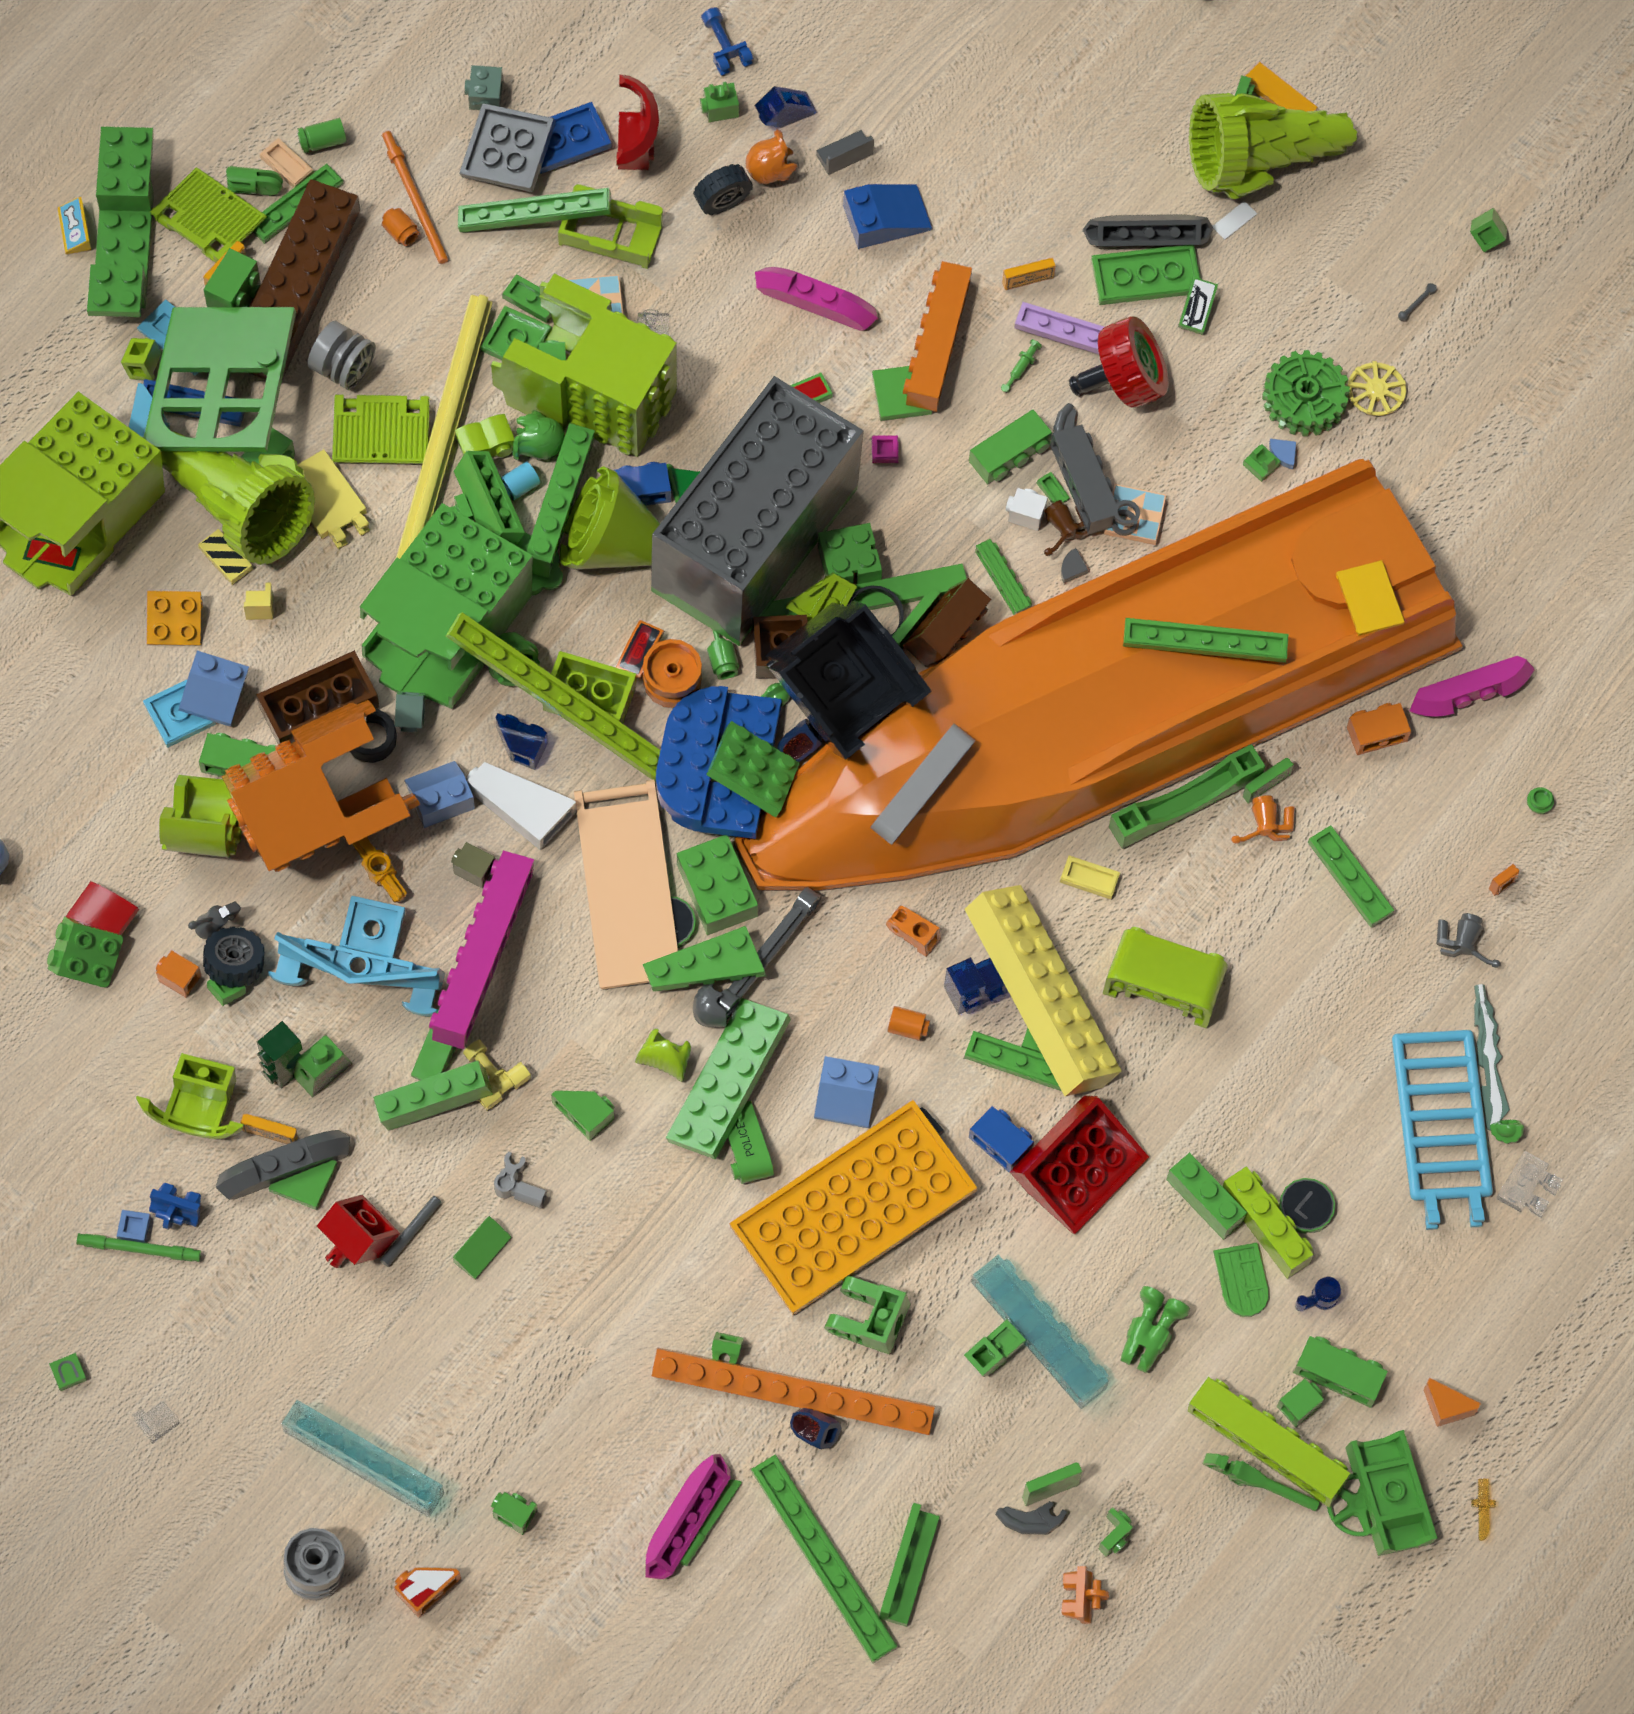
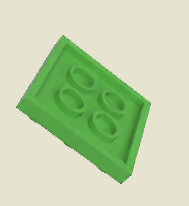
[706,721,799,817]

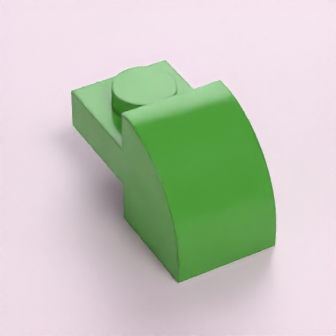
[964,1319,1026,1377]

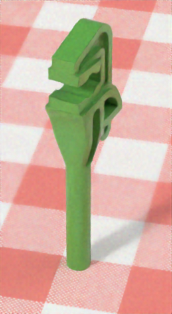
[1202,1453,1319,1511]

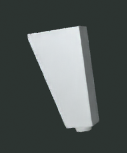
[466,762,576,851]

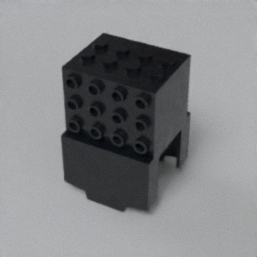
[765,600,932,760]

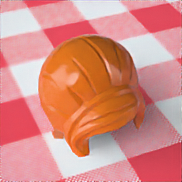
[745,129,798,184]

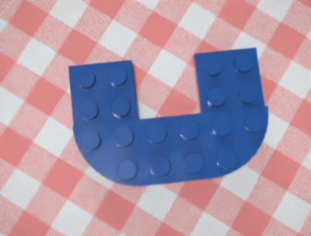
[656,686,782,839]

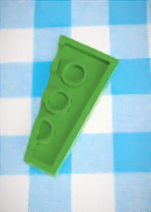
[643,926,766,992]

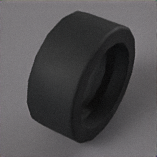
[349,709,397,763]

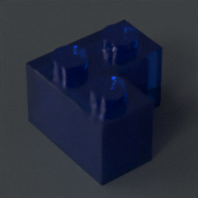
[944,957,1008,1015]

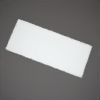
[1213,201,1257,239]

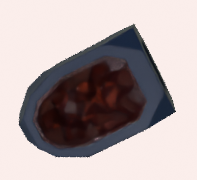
[777,719,822,762]
[790,1408,841,1449]

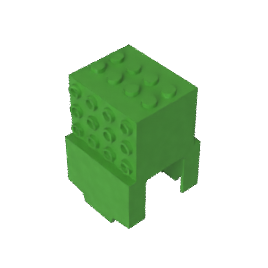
[360,503,533,709]

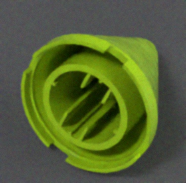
[560,467,660,570]

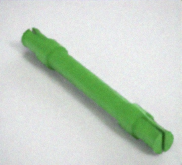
[76,1233,201,1262]

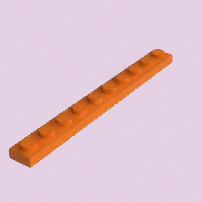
[651,1347,935,1435]

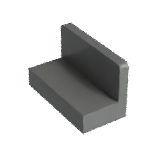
[816,130,874,175]

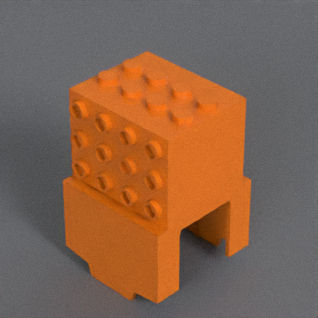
[221,700,420,872]

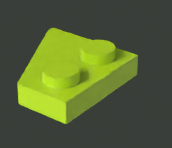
[785,572,857,621]

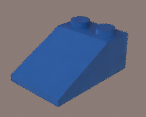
[843,184,932,249]

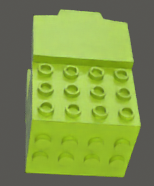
[491,273,677,457]
[0,391,165,596]

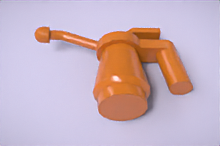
[1231,795,1295,844]

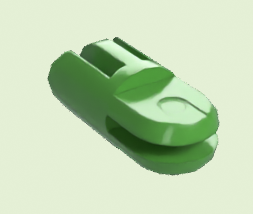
[226,166,283,195]

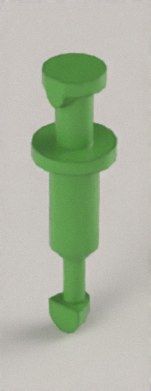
[1001,339,1042,392]

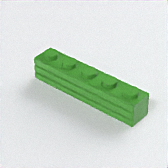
[975,539,1032,615]

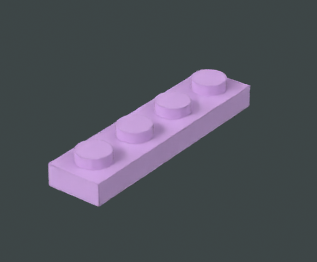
[1014,302,1104,354]

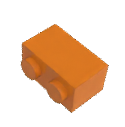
[1347,703,1411,755]

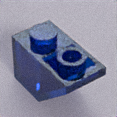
[495,713,548,770]

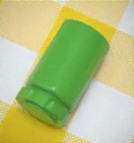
[297,118,347,153]

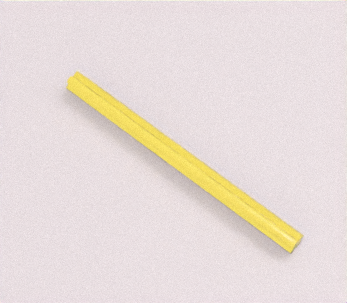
[396,294,493,559]

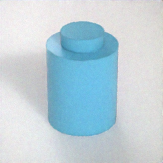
[501,462,540,501]

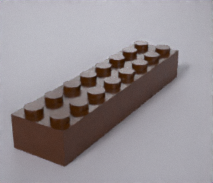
[246,179,361,380]

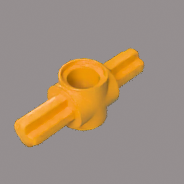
[352,837,407,903]

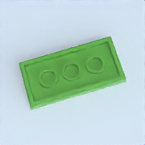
[1091,245,1200,305]

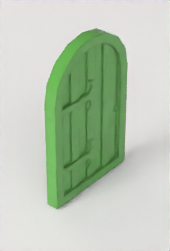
[1213,1243,1268,1317]

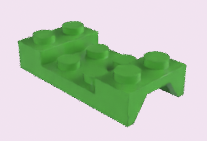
[1345,1430,1437,1556]

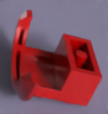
[616,74,659,170]

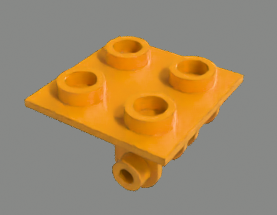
[147,591,203,645]

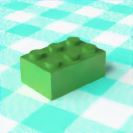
[677,835,758,936]

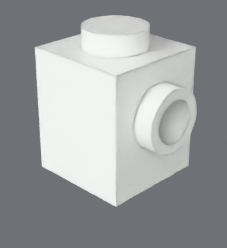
[1005,488,1048,531]

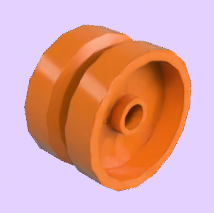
[643,639,702,708]

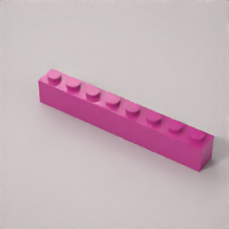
[429,850,534,1050]

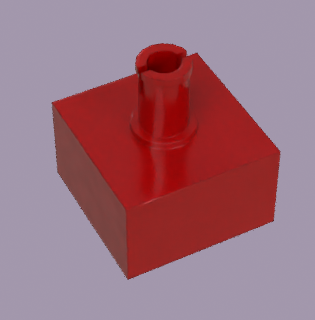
[317,1195,400,1268]

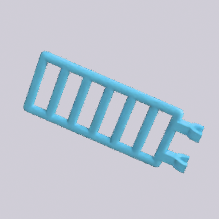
[1392,1030,1493,1230]

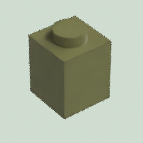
[451,842,495,888]

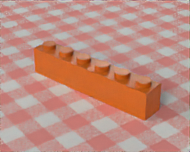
[903,261,972,412]

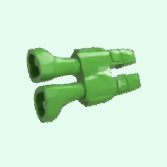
[1120,1286,1190,1373]

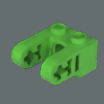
[824,1276,911,1355]

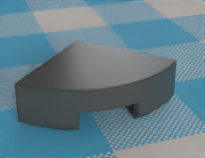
[1061,548,1088,583]

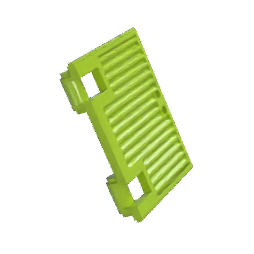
[150,167,267,263]
[332,395,430,464]

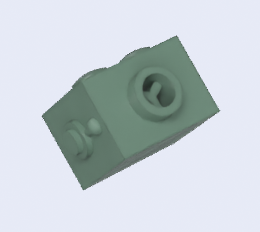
[465,65,503,110]

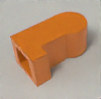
[886,906,941,957]

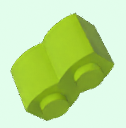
[455,414,514,457]

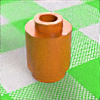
[381,208,419,246]

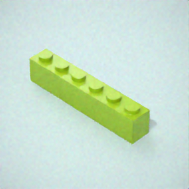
[1188,1377,1350,1507]

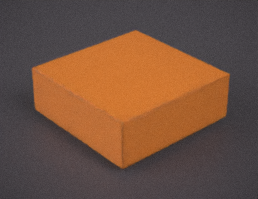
[1489,864,1519,896]

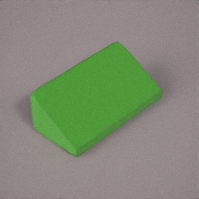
[453,1216,511,1280]

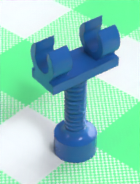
[701,7,753,75]

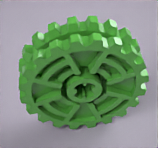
[1262,350,1350,436]

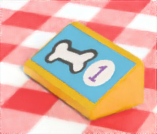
[57,197,91,254]

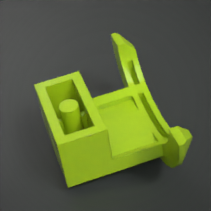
[136,1053,243,1139]

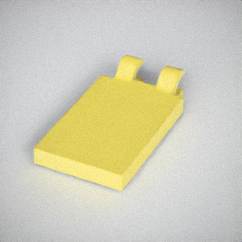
[297,449,370,549]

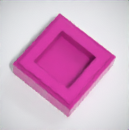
[871,435,899,463]

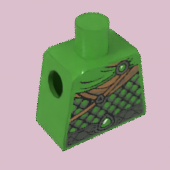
[294,1035,352,1098]

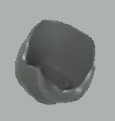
[693,984,727,1027]

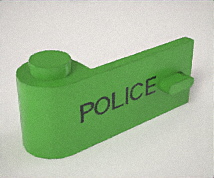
[728,1100,774,1184]

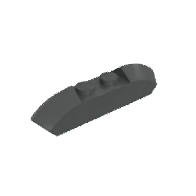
[1082,214,1213,246]
[215,1130,350,1200]

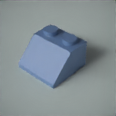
[178,651,249,727]
[404,761,475,828]
[814,1056,879,1128]

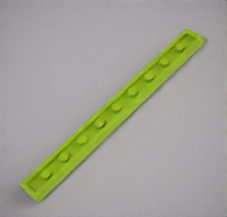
[446,612,660,782]

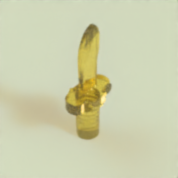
[1471,1478,1496,1541]

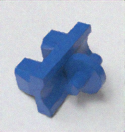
[149,1182,201,1230]

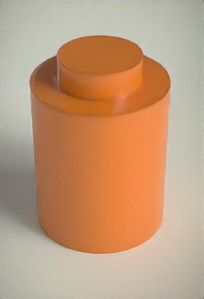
[887,1006,930,1041]

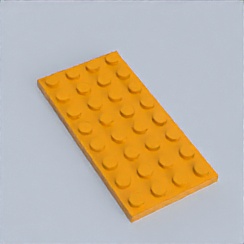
[729,1100,977,1315]

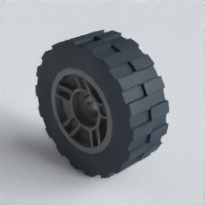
[693,164,753,215]
[203,927,265,988]

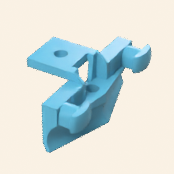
[268,895,445,1017]

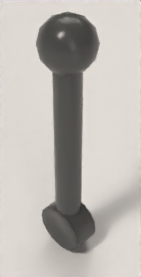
[1398,283,1437,321]

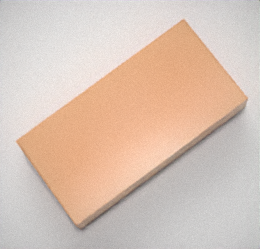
[260,138,314,188]

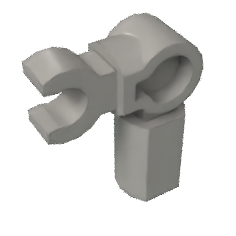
[494,1152,547,1209]

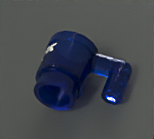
[1295,1277,1341,1312]

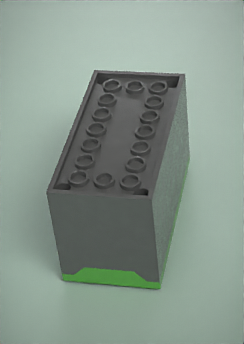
[651,376,864,646]

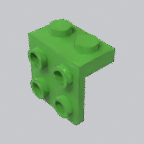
[47,917,123,987]

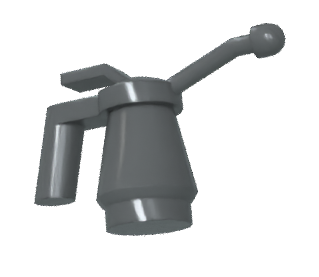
[188,901,241,939]
[1436,913,1501,968]

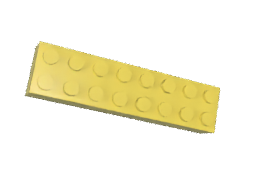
[964,885,1122,1097]

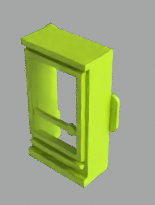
[558,184,663,269]

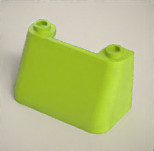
[1103,927,1228,1029]

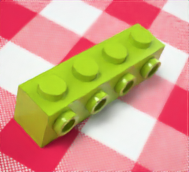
[1222,1166,1314,1279]

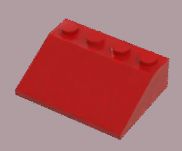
[1010,1095,1149,1234]

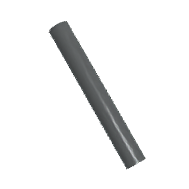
[380,1195,442,1267]

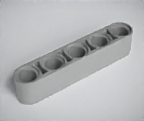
[870,724,976,845]

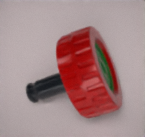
[1069,316,1169,408]

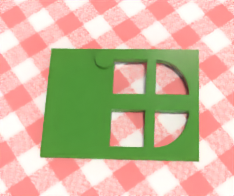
[143,307,296,452]

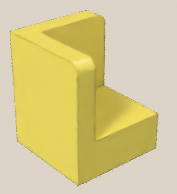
[244,582,273,620]

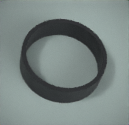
[846,585,904,636]

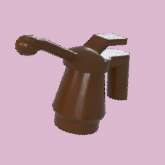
[1044,500,1090,556]

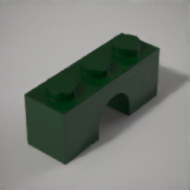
[257,1021,303,1089]

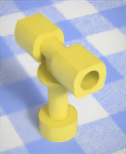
[463,1039,531,1111]

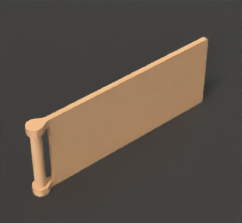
[574,779,678,989]

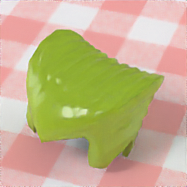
[635,1029,691,1082]

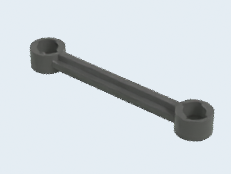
[717,887,821,1019]

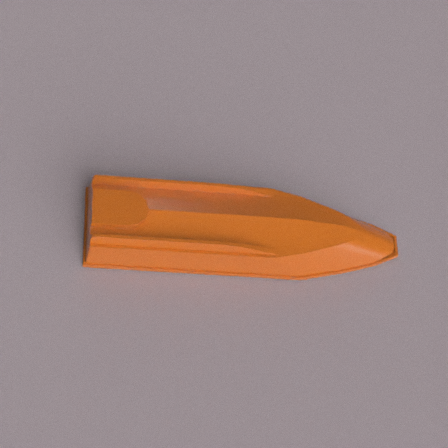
[734,459,1463,890]

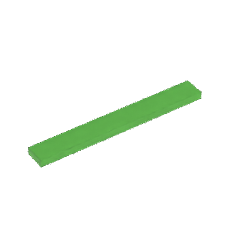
[763,563,967,621]
[751,1454,897,1664]

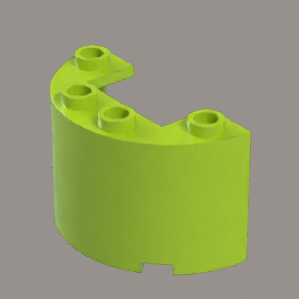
[159,775,242,858]

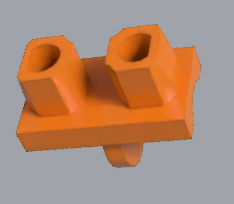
[1061,1566,1109,1624]

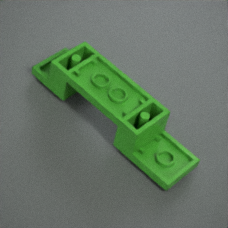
[87,127,154,317]

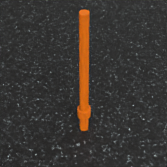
[382,131,448,264]

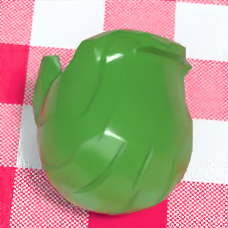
[513,410,565,461]

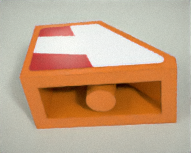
[394,1567,461,1618]

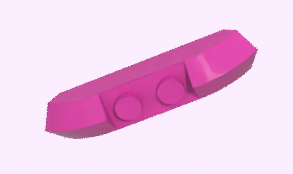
[755,267,877,330]
[1409,656,1534,717]
[645,1454,731,1580]

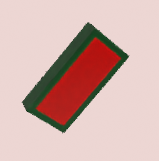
[23,537,82,571]

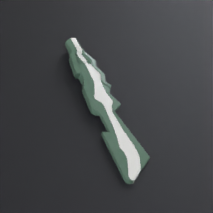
[1474,984,1510,1131]

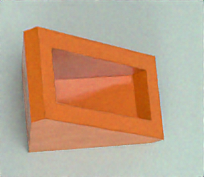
[1423,1378,1481,1427]

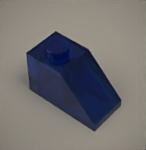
[755,86,817,128]

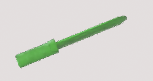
[679,1480,742,1566]

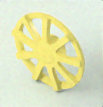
[1347,361,1406,416]

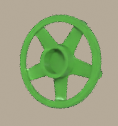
[1327,1474,1371,1537]

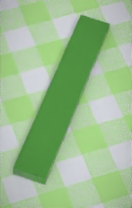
[458,188,611,232]
[1123,618,1289,663]

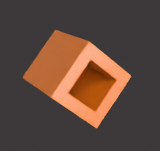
[156,950,201,998]

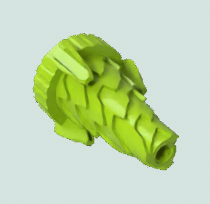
[1189,93,1357,199]
[161,432,315,565]

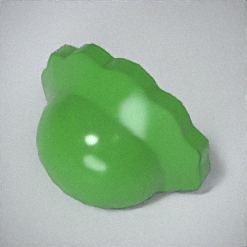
[761,683,790,706]
[1490,1120,1524,1144]

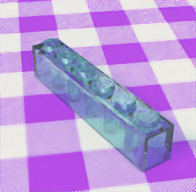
[971,1254,1109,1409]
[281,1400,444,1518]

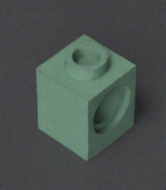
[395,691,426,732]

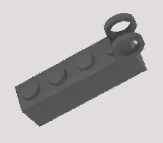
[1050,424,1140,536]

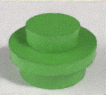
[1527,787,1554,814]

